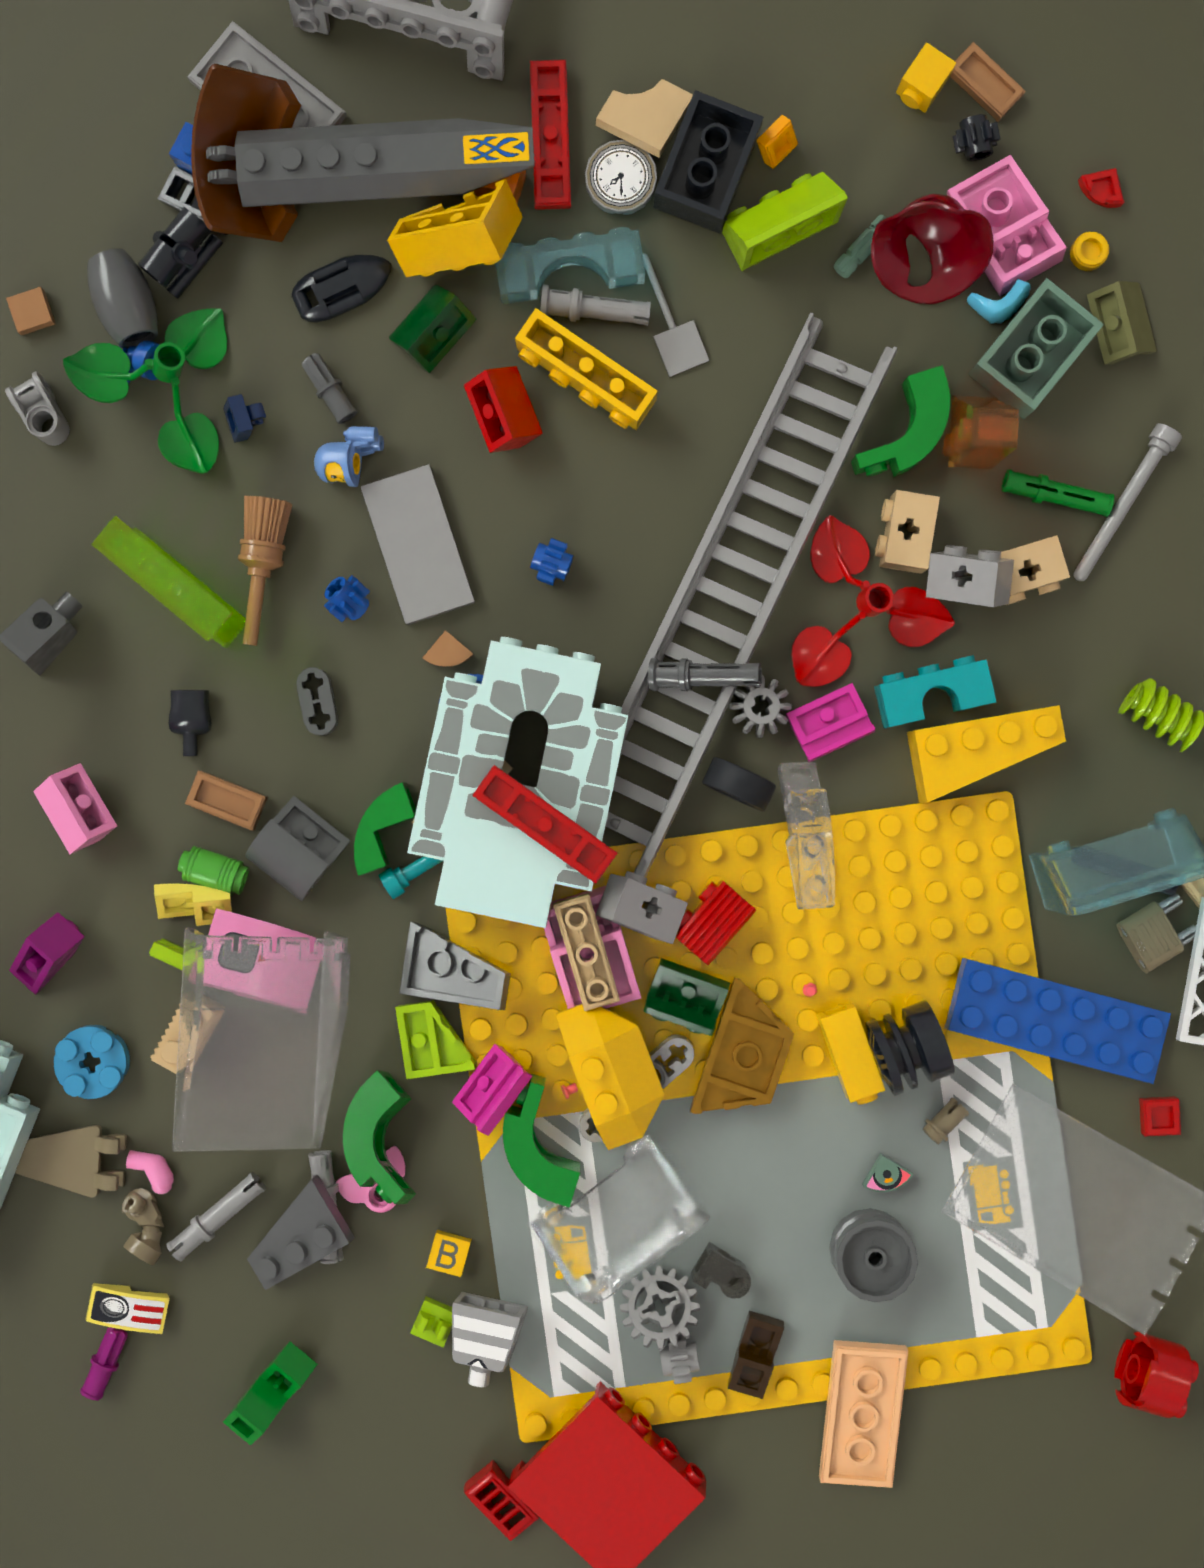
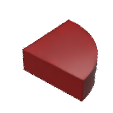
[1078,168,1124,208]

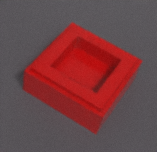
[1139,1096,1181,1137]

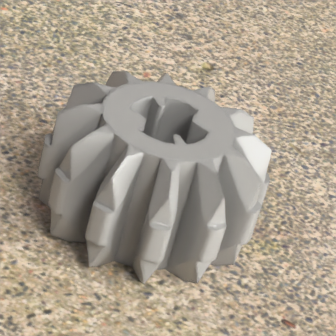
[729,675,792,738]

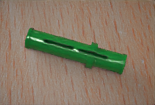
[1001,469,1114,517]

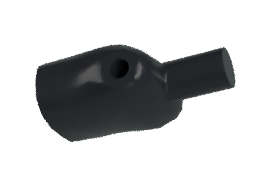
[168,690,212,756]

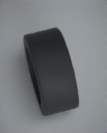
[702,757,776,812]

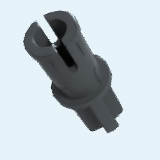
[302,353,358,424]

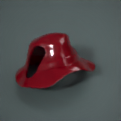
[871,194,994,304]

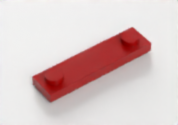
[530,60,571,210]
[472,765,618,884]

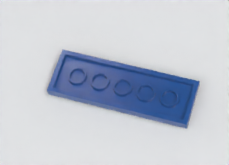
[944,958,1171,1084]

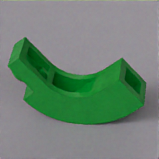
[851,365,950,477]
[343,1070,416,1204]
[503,1074,580,1208]

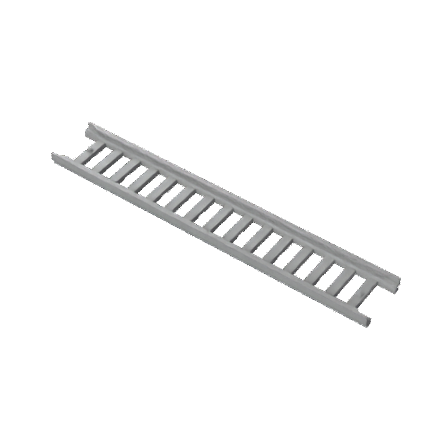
[605,312,897,878]

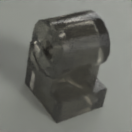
[690,1242,751,1299]

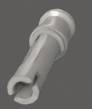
[540,284,651,326]

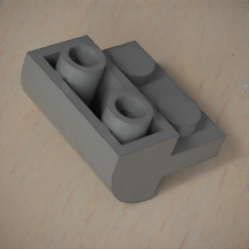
[245,796,350,902]

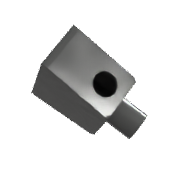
[0,591,83,676]

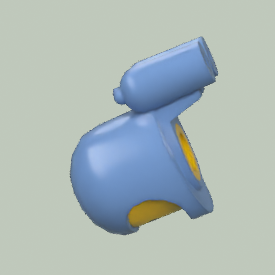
[314,426,384,487]

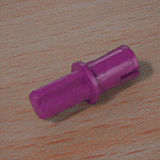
[80,1327,128,1401]

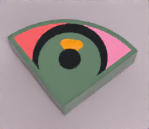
[862,1153,914,1192]

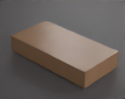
[950,42,1026,122]
[185,770,268,831]

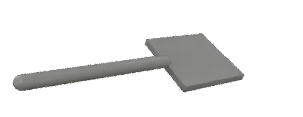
[641,253,710,377]

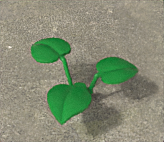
[63,308,227,474]

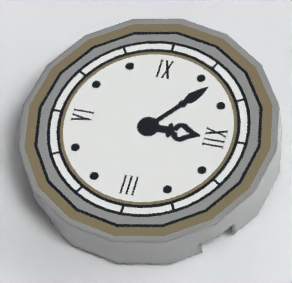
[585,140,657,215]

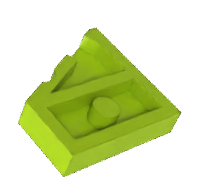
[395,1000,477,1079]

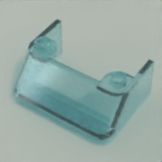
[1029,808,1204,916]

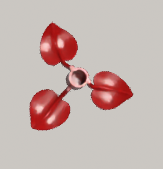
[791,515,955,687]

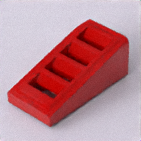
[463,1460,539,1541]

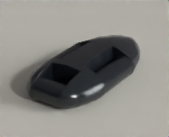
[291,255,391,323]

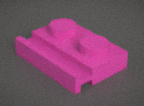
[786,683,876,763]
[452,1044,532,1136]

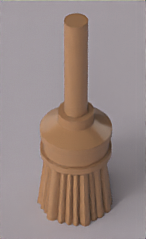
[237,496,293,646]

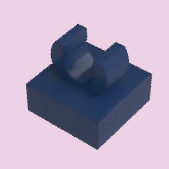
[223,394,266,443]

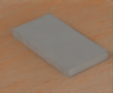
[187,21,347,128]
[361,464,475,625]

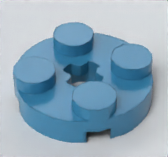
[54,1025,130,1099]

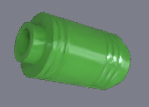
[178,846,249,896]

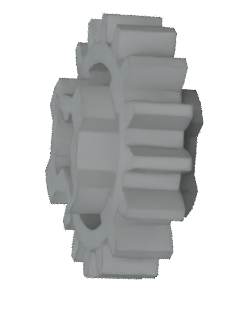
[620,1266,700,1350]

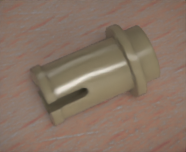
[922,1097,969,1145]

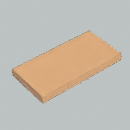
[819,1340,908,1488]

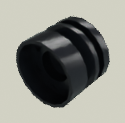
[866,1000,955,1096]

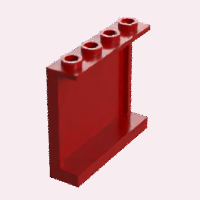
[508,1381,706,1568]

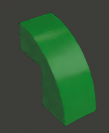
[354,782,416,876]
[223,1341,318,1446]

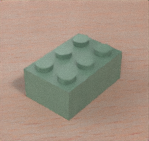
[968,278,1104,420]

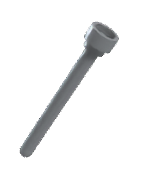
[1074,423,1182,581]

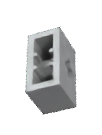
[926,545,1014,607]
[596,871,688,944]

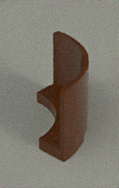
[191,64,301,242]

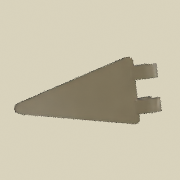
[15,1125,127,1198]

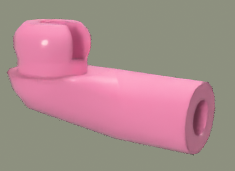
[126,1150,174,1194]

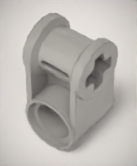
[5,371,70,446]

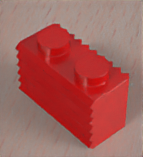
[676,880,757,966]

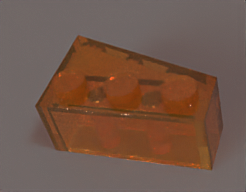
[943,395,1019,469]

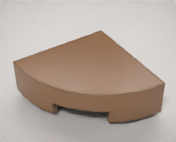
[423,630,474,667]

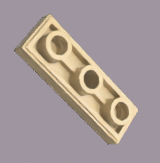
[553,893,620,1011]

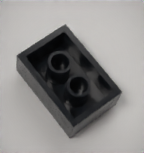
[653,90,764,234]

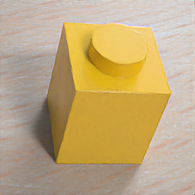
[896,42,957,113]

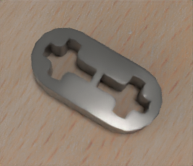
[297,667,338,736]

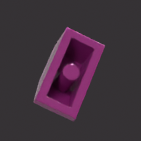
[9,912,85,995]

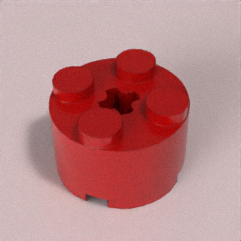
[1114,1332,1199,1418]

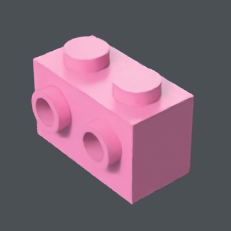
[33,763,117,854]

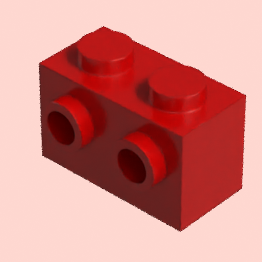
[464,366,543,453]

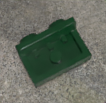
[643,958,730,1036]

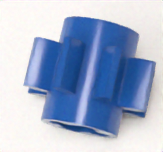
[530,538,574,586]
[324,575,370,622]

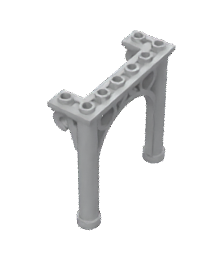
[289,0,513,81]

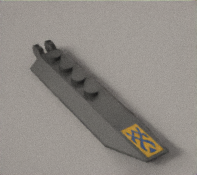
[206,118,535,207]

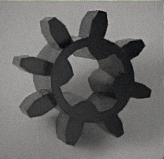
[952,114,1001,161]

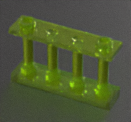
[91,515,246,649]

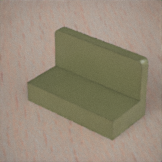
[1087,281,1157,365]

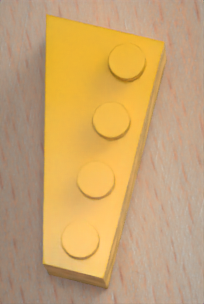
[907,705,1066,803]

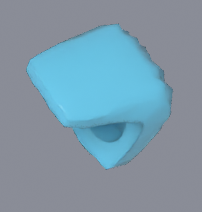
[967,279,1031,324]

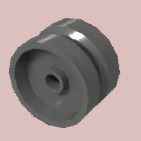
[829,1208,918,1302]

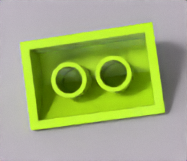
[722,172,848,271]

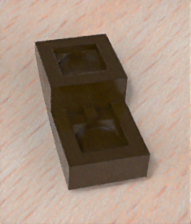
[728,1311,784,1399]

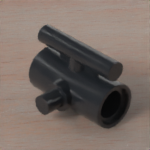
[138,207,223,299]

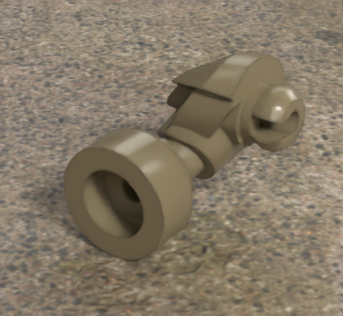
[122,1188,164,1266]

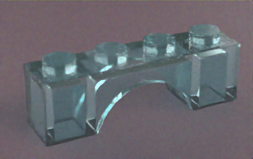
[496,227,645,304]

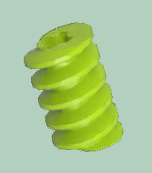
[1118,678,1204,752]

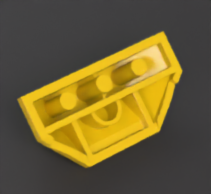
[556,1004,665,1150]

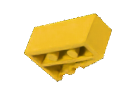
[387,179,523,277]

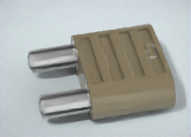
[1116,894,1196,973]

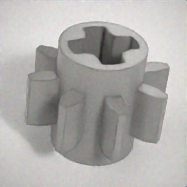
[660,1335,700,1384]

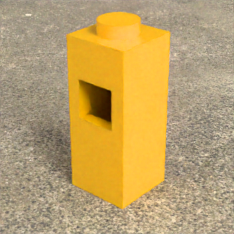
[816,1002,885,1105]

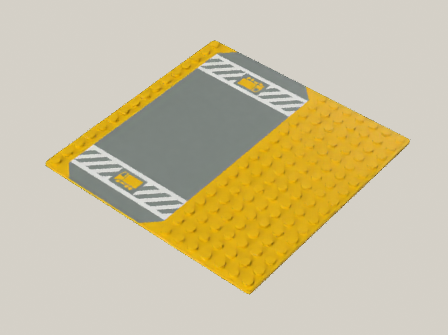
[445,791,1092,1443]

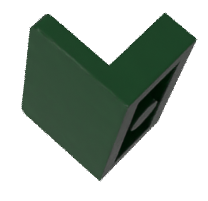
[389,285,477,374]

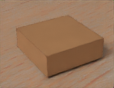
[6,287,56,335]

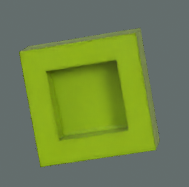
[410,1296,452,1348]

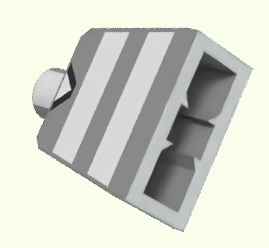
[452,1292,528,1387]

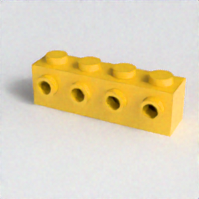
[515,308,658,430]

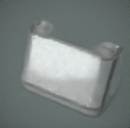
[531,1135,710,1304]

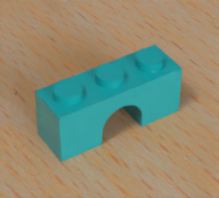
[874,655,997,728]

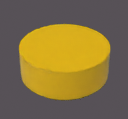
[1070,232,1109,271]

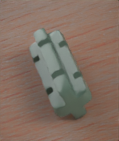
[834,215,886,279]

